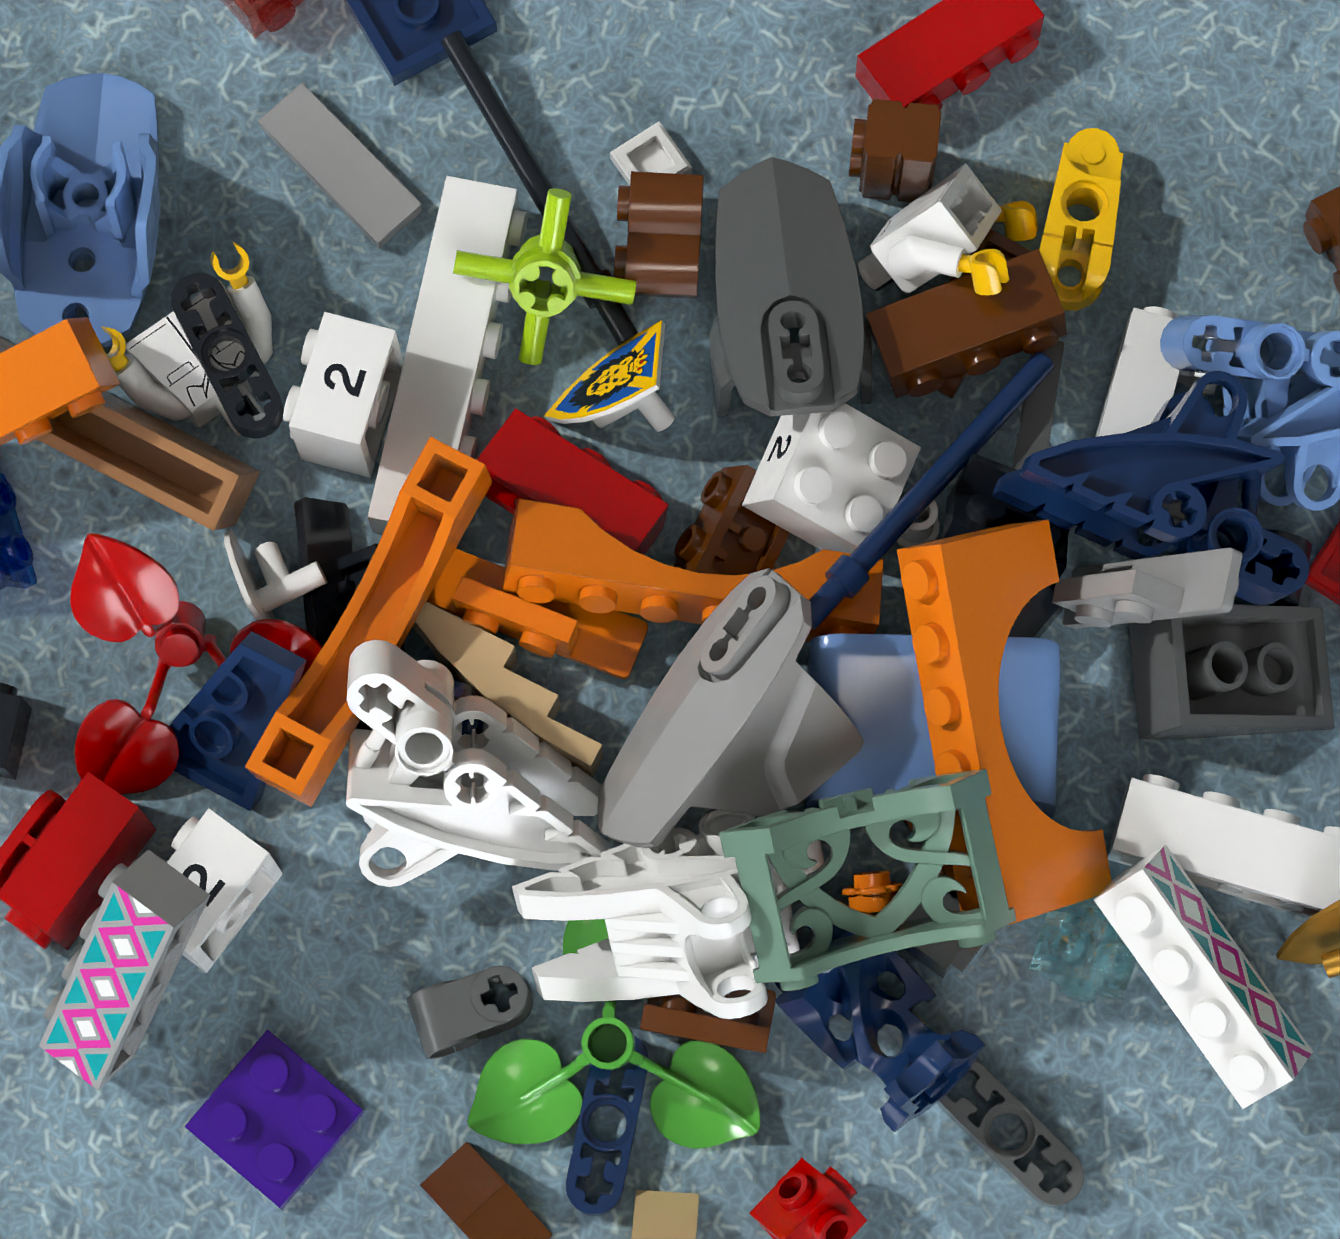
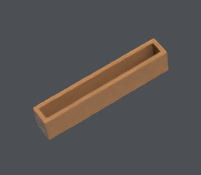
[0,337,261,531]

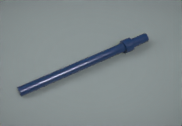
[809,352,1055,630]

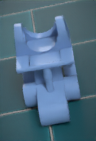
[1160,315,1340,511]

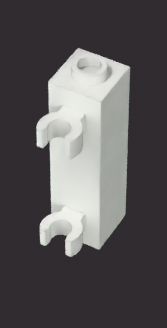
[1075,306,1219,527]

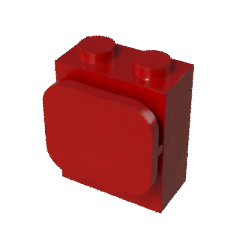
[0,772,157,951]

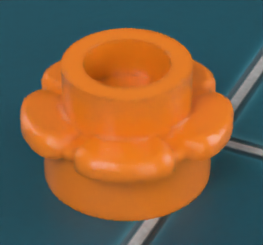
[842,871,903,913]

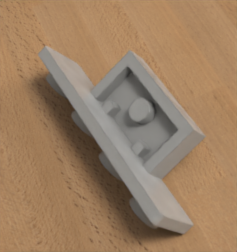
[1052,548,1242,629]

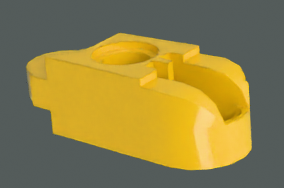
[1039,128,1123,311]

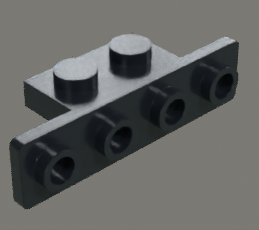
[294,497,405,741]

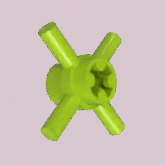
[453,188,637,365]

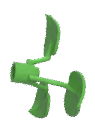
[467,919,760,1149]

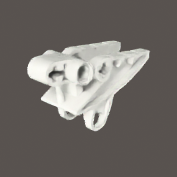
[346,640,610,887]
[512,809,825,1019]

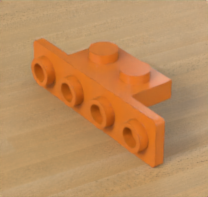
[426,549,648,680]

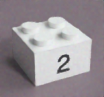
[283,312,403,478]
[742,403,921,554]
[167,808,283,973]

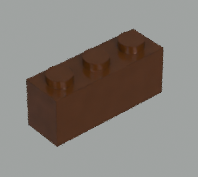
[866,249,1067,398]

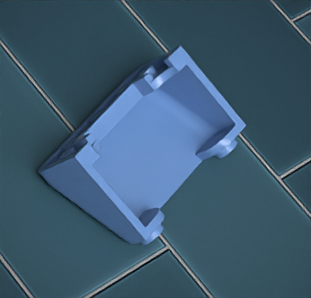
[805,634,1060,818]

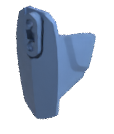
[0,73,160,348]

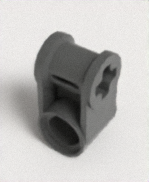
[406,965,533,1059]

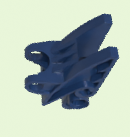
[992,371,1309,605]

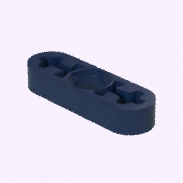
[566,1036,649,1216]

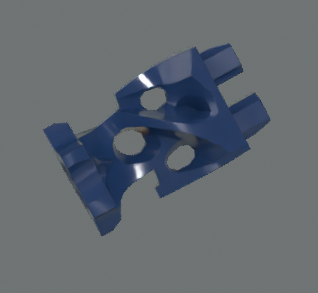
[774,924,986,1132]

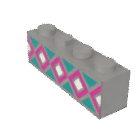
[39,850,210,1090]

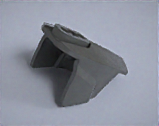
[709,157,872,417]

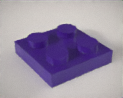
[184,1029,364,1210]

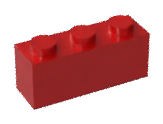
[855,0,1045,111]
[476,408,669,555]

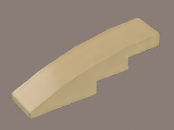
[412,602,604,777]

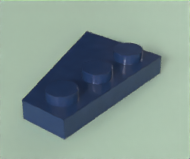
[169,631,306,811]

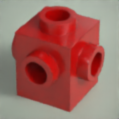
[749,1158,868,1239]

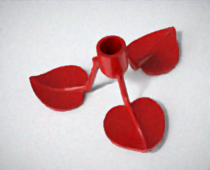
[70,533,323,794]

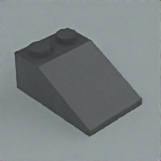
[1128,604,1335,739]

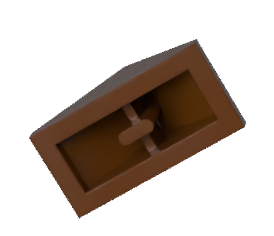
[420,1142,553,1239]

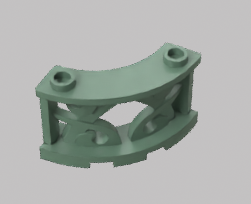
[719,769,1017,991]

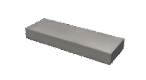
[258,83,423,249]

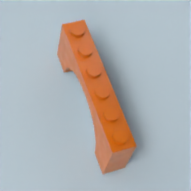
[897,519,1112,925]

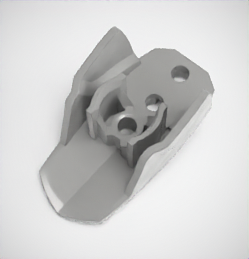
[597,568,864,848]

